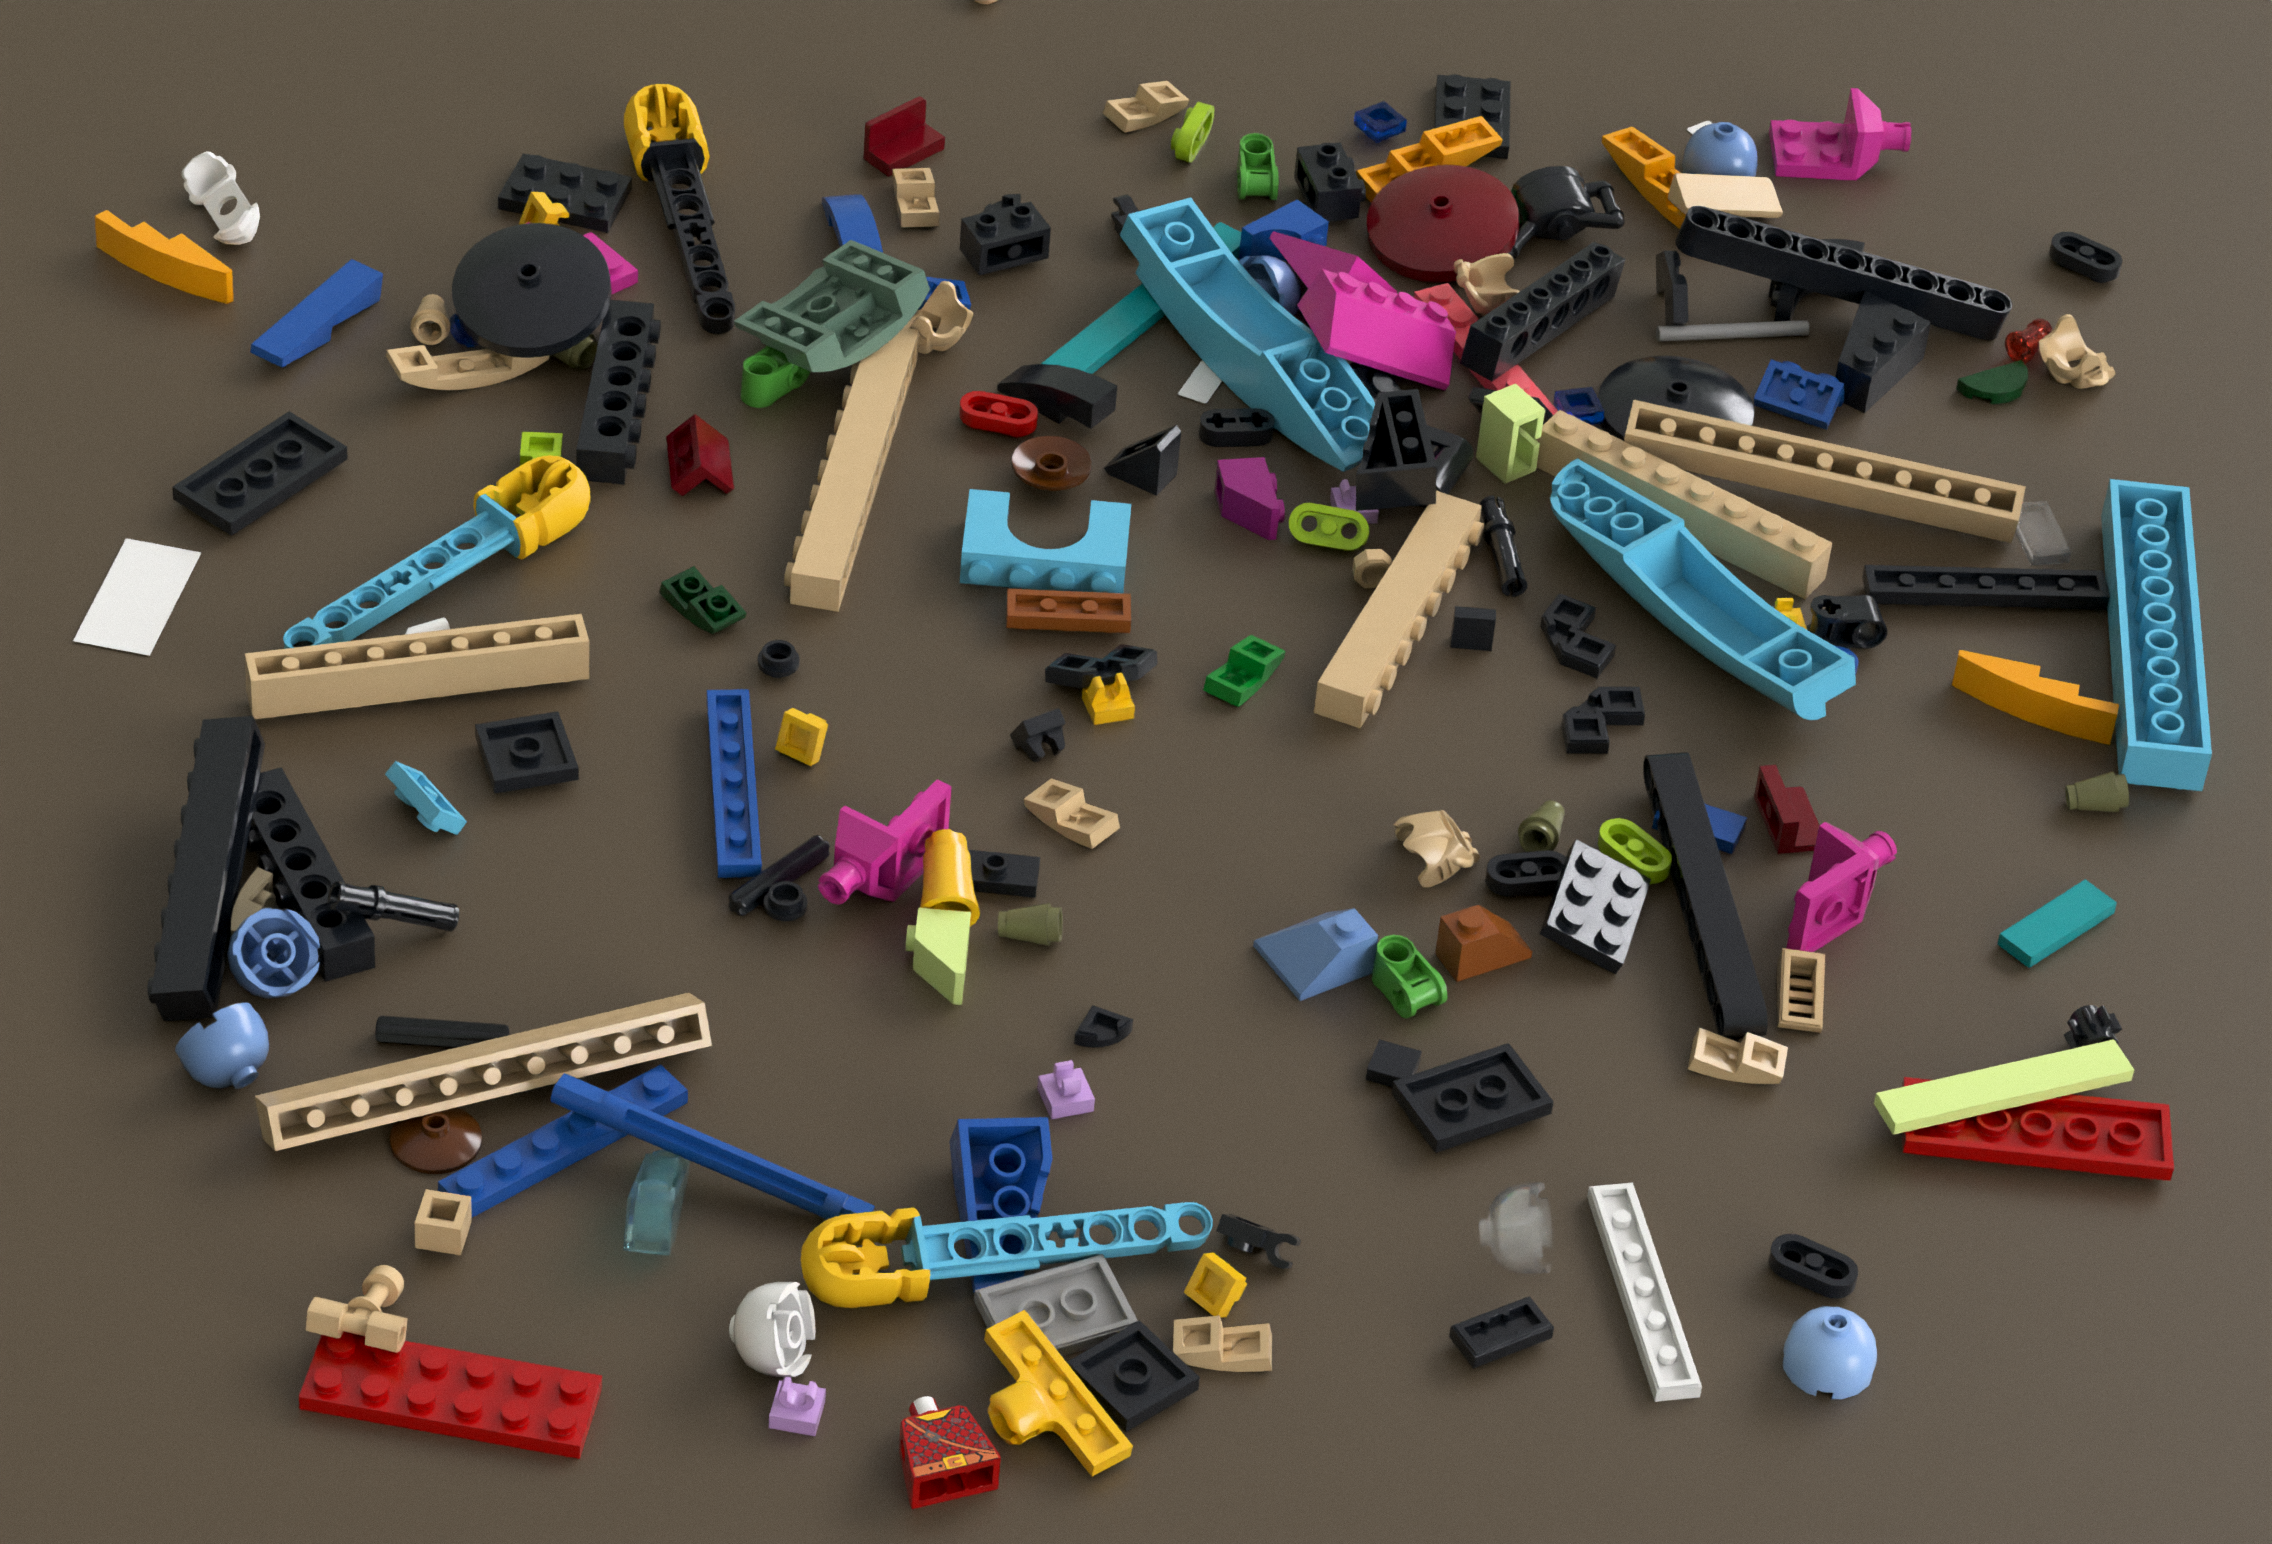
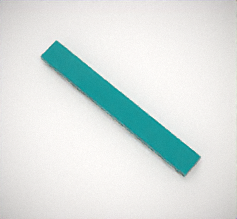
[1041,222,1241,374]

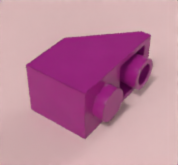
[1214,457,1285,540]

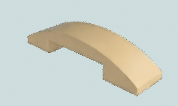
[386,345,549,390]

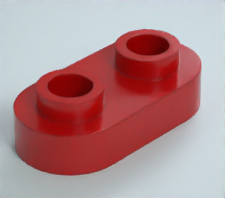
[959,391,1038,437]

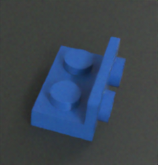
[1754,359,1844,430]

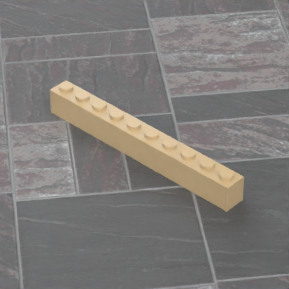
[784,327,919,612]
[1624,400,2026,543]
[255,993,712,1151]

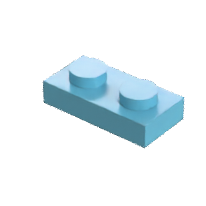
[385,761,467,835]

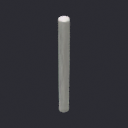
[1656,320,1809,342]

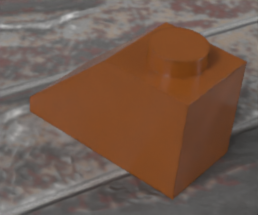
[1435,905,1533,982]

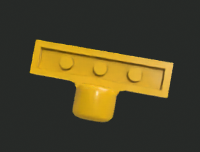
[984,1310,1133,1477]

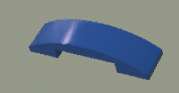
[822,194,883,253]

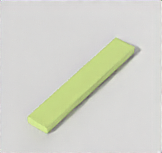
[1874,1039,2134,1135]

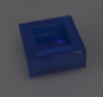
[1354,101,1407,143]
[1553,387,1605,425]

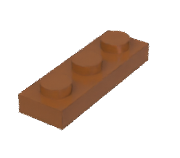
[1006,589,1131,633]

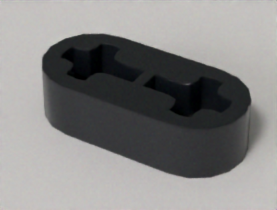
[1199,408,1275,447]

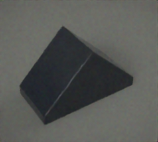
[1104,425,1181,496]

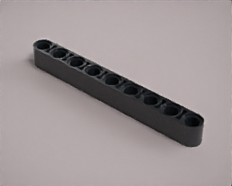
[1675,206,2012,340]
[1643,752,1768,1039]

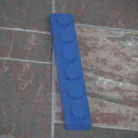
[706,689,762,878]
[438,1064,688,1218]

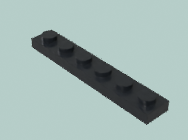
[1862,565,2110,609]

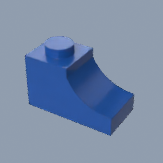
[1239,200,1329,261]

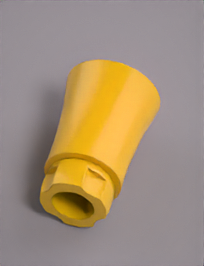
[920,829,980,927]

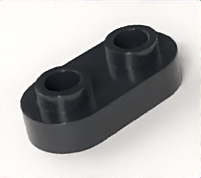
[2049,232,2123,283]
[1485,850,1566,896]
[1768,1234,1858,1299]

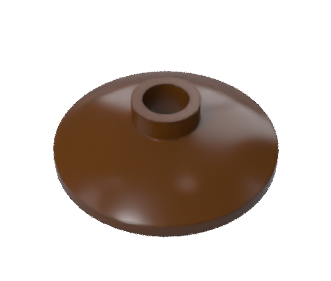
[1011,436,1092,491]
[390,1107,482,1174]

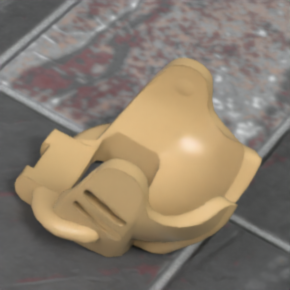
[1453,253,1520,317]
[904,281,973,354]
[2039,314,2115,389]
[1393,810,1480,888]

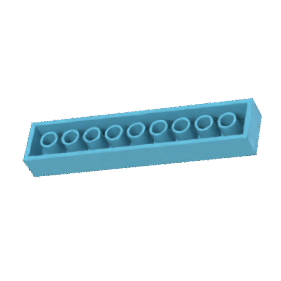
[2101,479,2212,791]

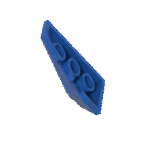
[949,1117,1052,1293]

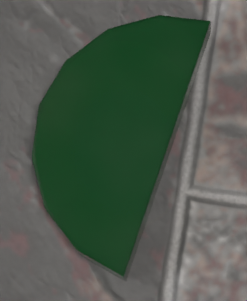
[1956,360,2028,404]

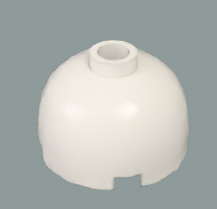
[729,1282,816,1377]

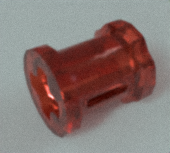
[2005,318,2053,364]

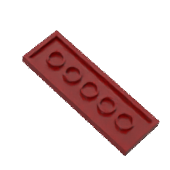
[1902,1077,2174,1181]
[299,1332,602,1459]

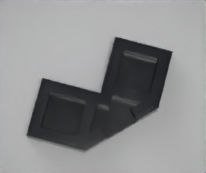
[1656,251,1688,326]
[1540,593,1616,679]
[1045,644,1158,689]
[1561,687,1645,754]

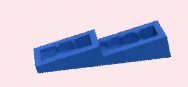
[250,259,383,368]

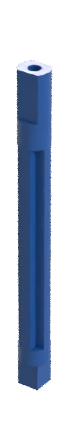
[550,1073,875,1220]

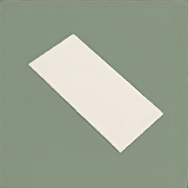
[73,538,201,656]

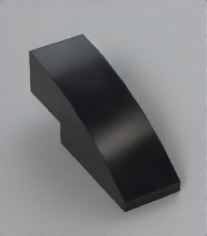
[997,364,1117,429]

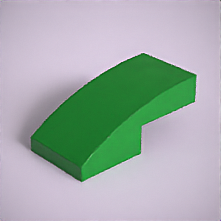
[1203,635,1286,707]

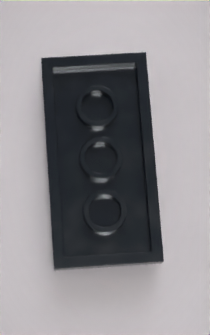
[172,411,348,536]

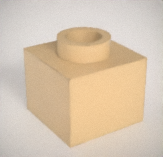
[415,1189,472,1255]

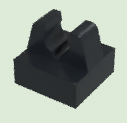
[1010,708,1066,762]

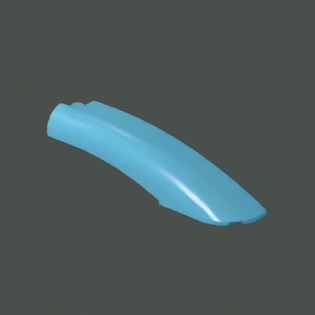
[1120,197,1375,472]
[1550,458,1856,720]

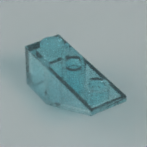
[623,1150,691,1256]

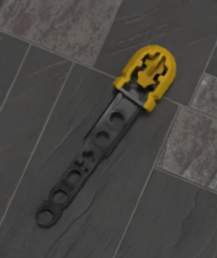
[624,84,735,334]

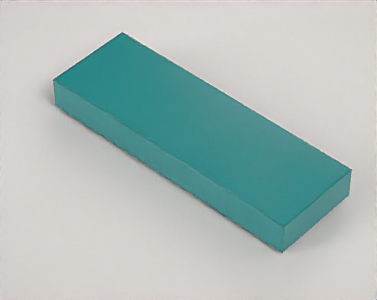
[1997,879,2117,968]

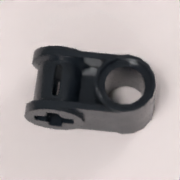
[1806,595,1887,649]

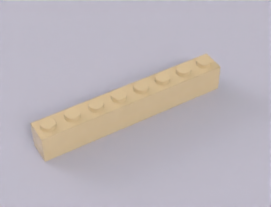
[1536,410,1832,599]
[1314,491,1484,728]
[245,614,589,719]

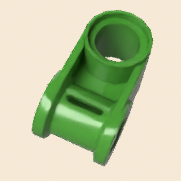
[1236,133,1279,200]
[741,346,810,408]
[1372,935,1448,1019]

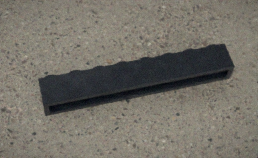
[147,716,265,1021]

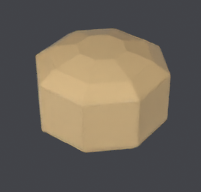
[1352,549,1392,588]

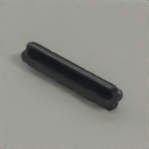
[728,835,830,916]
[375,1015,510,1048]

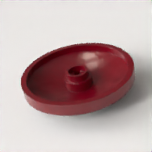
[1366,165,1519,282]

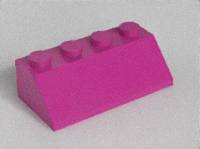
[1297,269,1456,391]

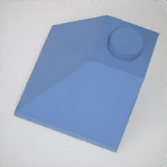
[1253,908,1378,1001]

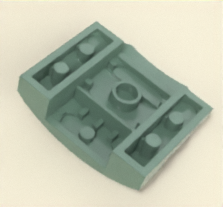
[734,240,930,372]

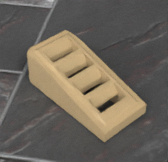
[1776,948,1825,1033]

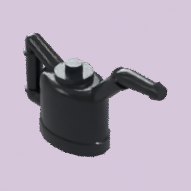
[1508,166,1625,259]

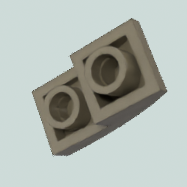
[231,867,276,937]

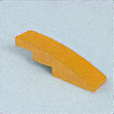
[1355,116,1503,202]
[1602,127,1686,229]
[95,210,234,304]
[1952,650,2119,745]

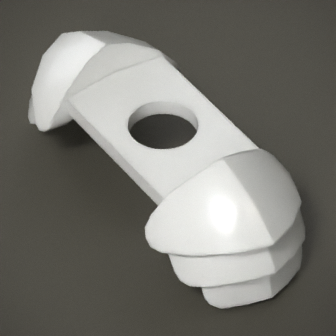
[182,151,260,245]

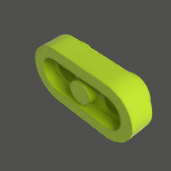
[1171,102,1215,163]
[1289,503,1370,552]
[1597,818,1672,884]

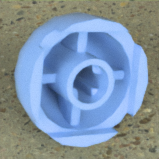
[1783,1306,1877,1399]

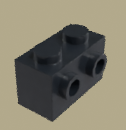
[1294,142,1366,222]
[959,201,1051,276]

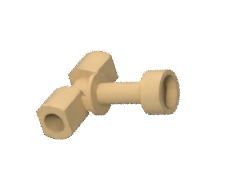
[306,1265,408,1353]

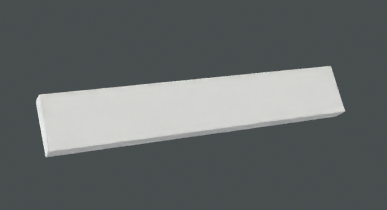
[1587,1182,1702,1402]

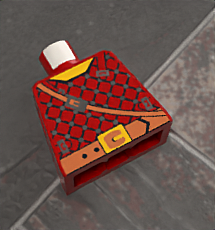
[899,1396,1001,1509]

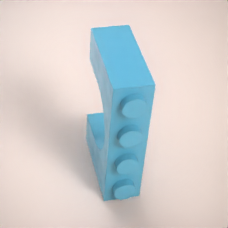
[960,489,1131,593]

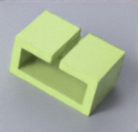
[1476,383,1545,484]

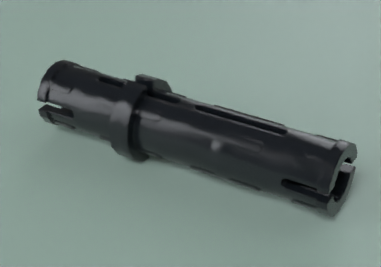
[1479,495,1528,597]
[328,881,459,932]

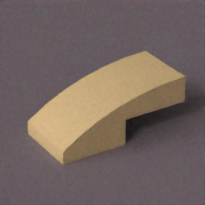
[1103,81,1189,133]
[892,168,939,228]
[1023,778,1120,849]
[1688,1028,1788,1084]
[1173,1315,1272,1372]

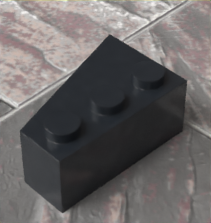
[1835,290,1931,413]
[1356,389,1437,511]

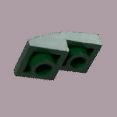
[659,566,747,634]

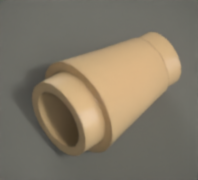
[411,294,450,345]

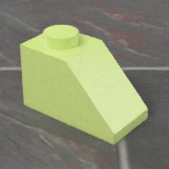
[905,908,971,1005]

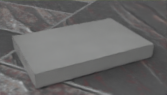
[974,1254,1138,1356]

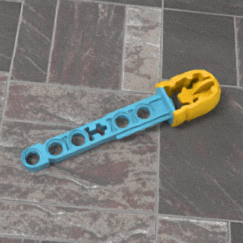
[283,455,590,649]
[801,1202,1213,1308]

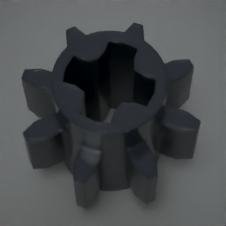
[2064,1005,2122,1049]

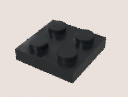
[475,711,579,793]
[1067,1320,1200,1432]

